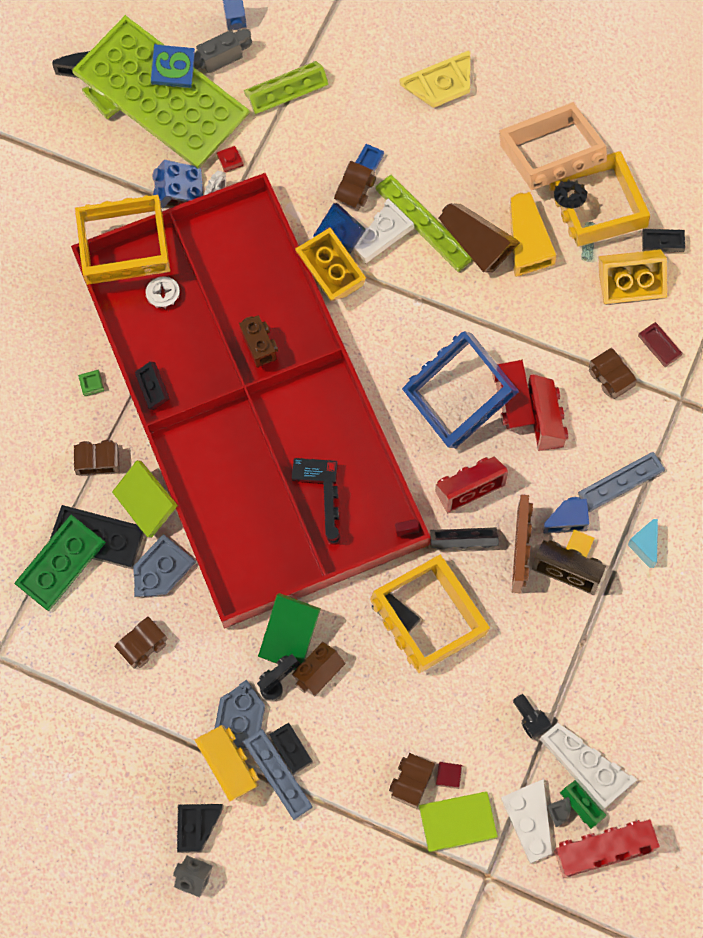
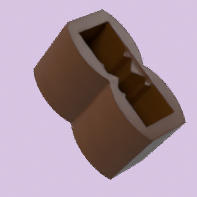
[334,160,376,210]
[589,348,637,399]
[74,440,120,476]
[114,616,168,669]
[389,753,435,809]

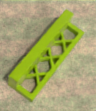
[243,61,329,114]

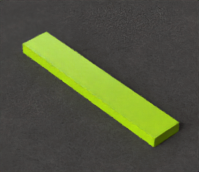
[375,174,473,272]

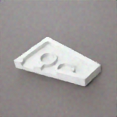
[352,199,414,263]
[500,779,552,864]

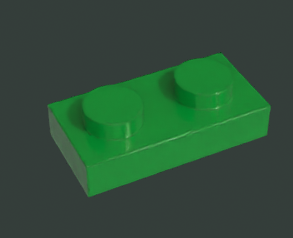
[560,780,607,829]

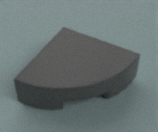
[547,797,571,827]

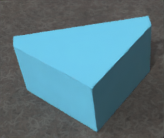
[628,519,658,568]

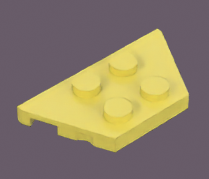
[399,50,470,108]

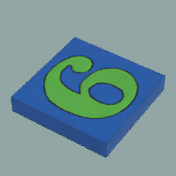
[151,44,195,88]

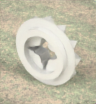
[204,170,227,195]
[146,277,180,309]

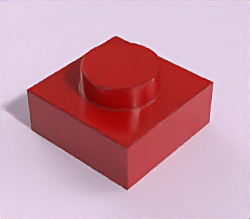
[216,146,243,173]

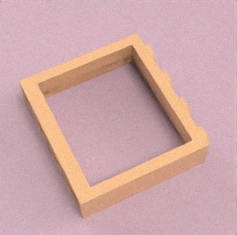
[499,102,607,191]

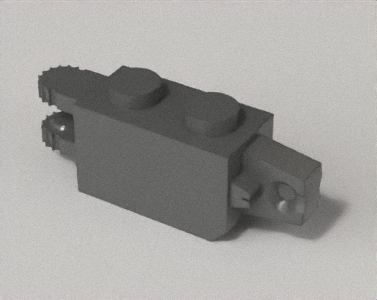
[193,28,252,73]

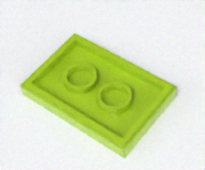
[112,460,178,538]
[419,791,498,853]

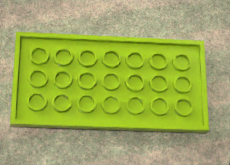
[72,15,249,169]

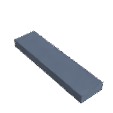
[578,452,665,512]
[243,729,313,820]

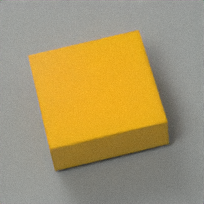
[566,529,594,558]

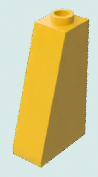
[509,192,557,277]

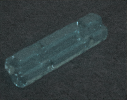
[581,222,596,262]

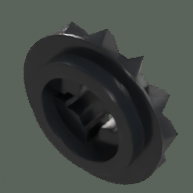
[554,179,588,208]

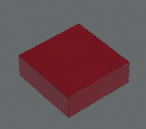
[395,519,419,537]
[436,762,462,789]

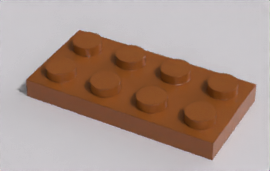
[512,494,533,593]

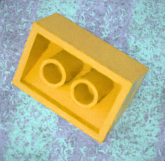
[295,227,366,301]
[598,249,667,304]
[194,725,260,802]

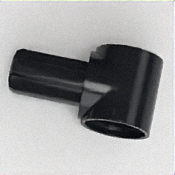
[513,694,552,740]

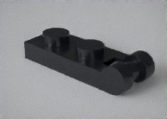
[323,479,340,545]

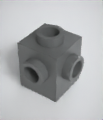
[173,855,213,898]

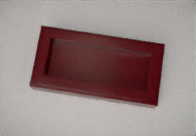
[638,322,682,367]

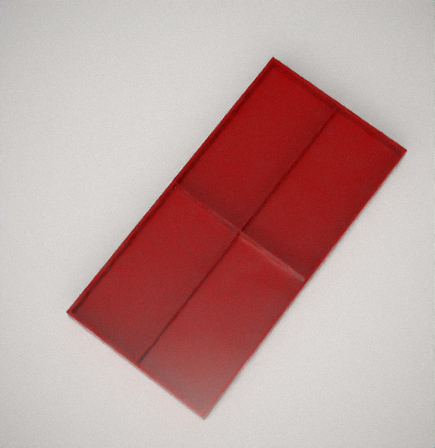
[71,172,431,629]

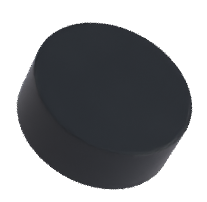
[260,682,283,702]

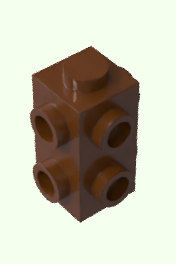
[239,315,278,368]
[292,641,346,697]

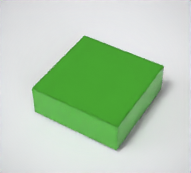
[78,369,105,396]

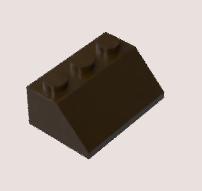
[532,540,606,596]

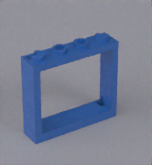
[402,331,519,449]

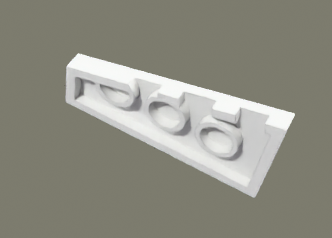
[540,723,638,811]

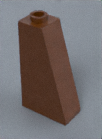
[438,203,520,273]

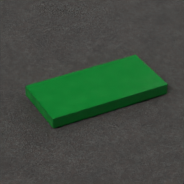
[14,515,106,612]

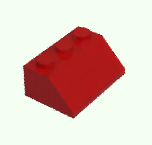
[528,374,568,451]
[435,456,508,513]

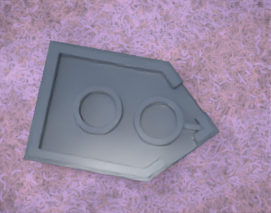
[133,534,196,597]
[214,679,265,750]

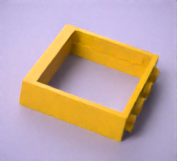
[549,151,650,247]
[75,195,171,285]
[370,554,490,674]

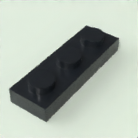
[430,527,498,550]

